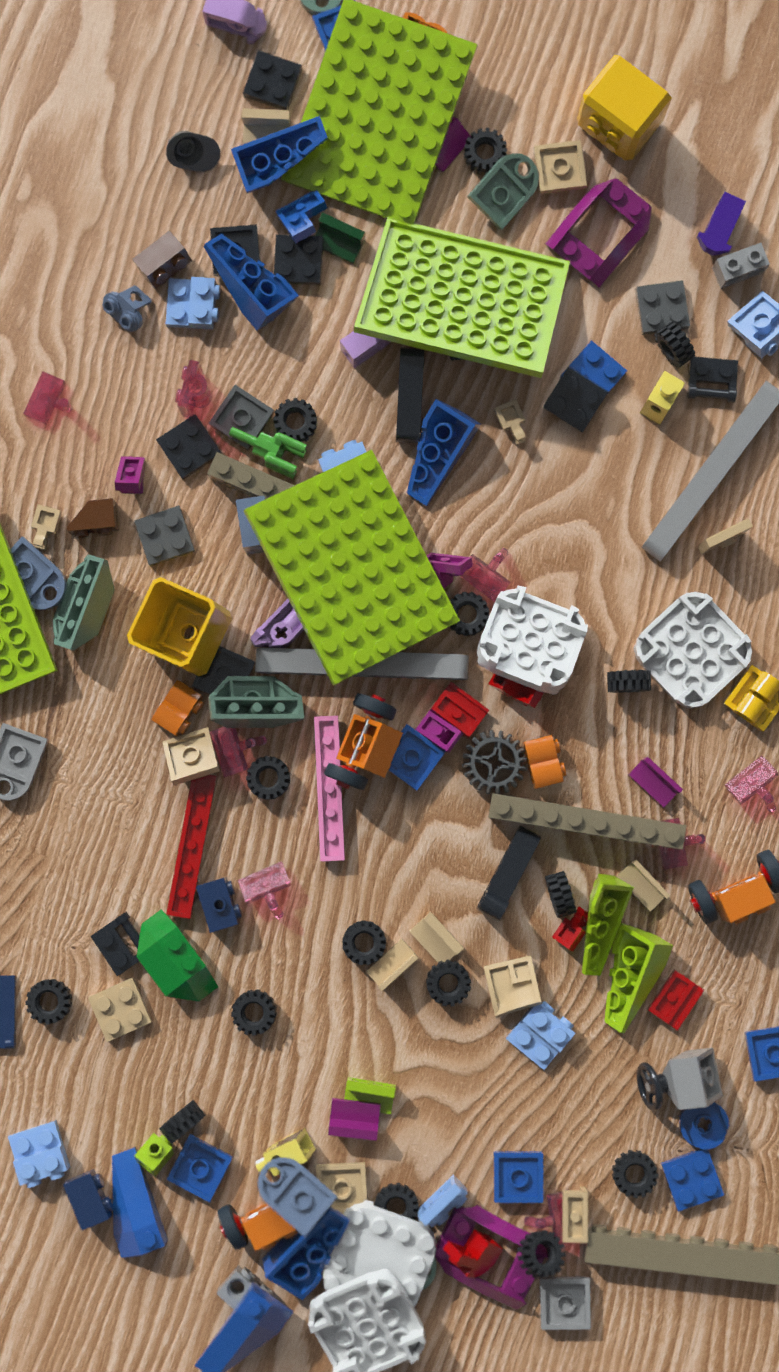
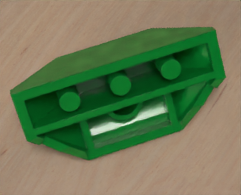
[136,909,218,1002]

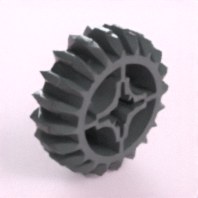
[462,730,527,795]

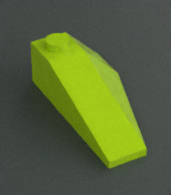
[582,874,634,976]
[604,923,674,1033]

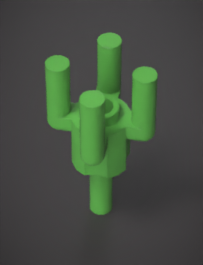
[229,427,307,479]

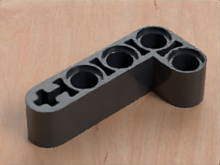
[396,347,424,443]
[476,825,541,921]

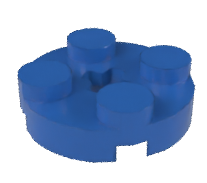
[679,1102,729,1150]

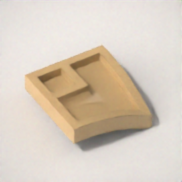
[484,955,542,1018]

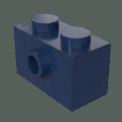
[196,877,242,933]
[63,1169,114,1231]

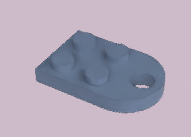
[10,536,67,610]
[258,1157,337,1237]

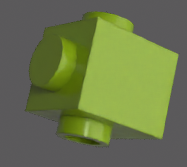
[134,1133,174,1177]

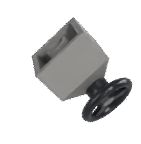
[637,1047,723,1111]

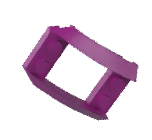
[545,178,652,288]
[434,1204,548,1310]

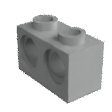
[712,243,770,289]
[216,1265,273,1309]

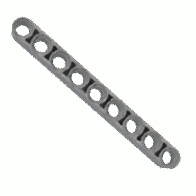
[641,380,779,561]
[255,648,469,680]

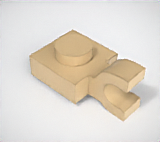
[494,399,526,445]
[31,505,62,550]

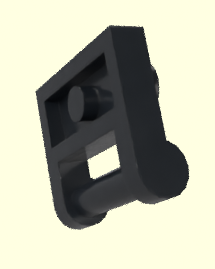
[687,357,738,403]
[90,911,140,976]

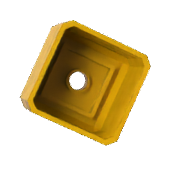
[577,55,672,161]
[127,577,232,676]

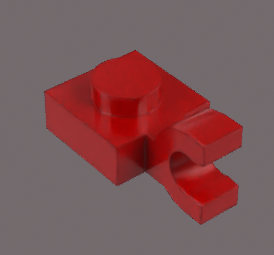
[552,906,588,952]

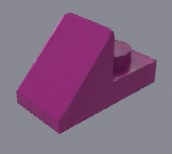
[114,456,145,494]
[426,553,473,589]
[415,710,463,753]

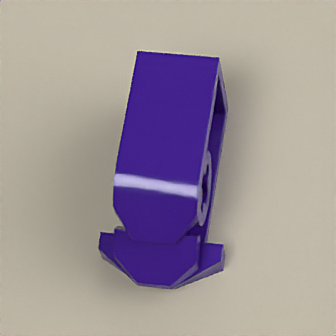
[696,192,746,256]

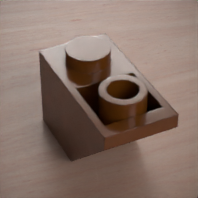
[67,498,119,538]

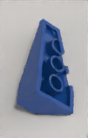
[231,116,328,194]
[203,234,299,331]
[407,399,481,506]
[112,1147,168,1258]
[262,1207,350,1300]
[194,1282,293,1372]

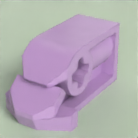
[202,0,267,44]
[340,331,391,368]
[250,599,304,648]

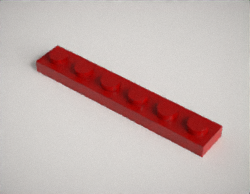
[166,774,217,919]

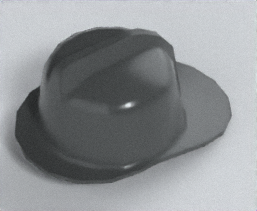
[166,131,221,172]

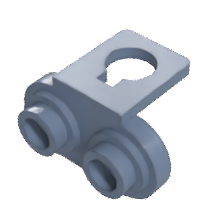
[102,286,152,332]

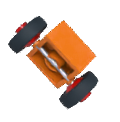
[324,693,403,790]
[688,850,779,925]
[218,1203,298,1251]

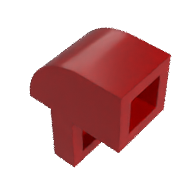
[488,674,544,708]
[443,1230,504,1278]

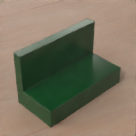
[315,212,365,264]

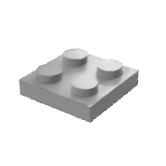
[540,1277,591,1330]

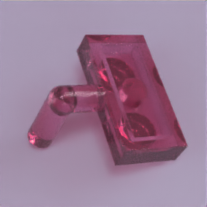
[23,371,73,425]
[460,548,511,602]
[210,727,267,778]
[725,756,779,812]
[659,818,706,870]
[237,861,292,919]
[524,1191,568,1244]

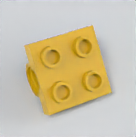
[723,665,779,732]

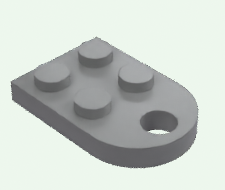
[0,723,49,800]

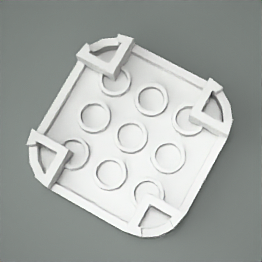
[477,586,588,694]
[634,592,752,709]
[323,1200,436,1307]
[309,1269,425,1372]

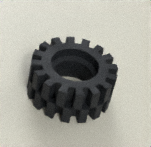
[464,128,507,175]
[654,321,696,368]
[274,398,317,442]
[450,592,489,636]
[607,670,651,693]
[246,756,290,800]
[545,871,577,918]
[342,920,386,965]
[426,960,471,1007]
[25,979,72,1025]
[231,989,277,1036]
[159,1100,206,1144]
[612,1150,658,1198]
[374,1183,419,1220]
[517,1230,566,1278]

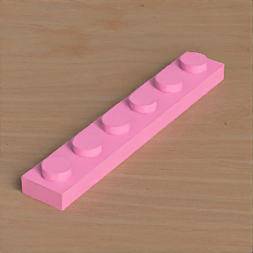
[314,716,345,861]

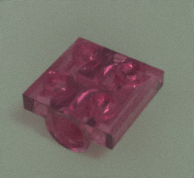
[175,360,212,418]

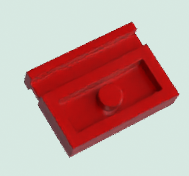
[430,682,489,739]
[647,969,704,1031]

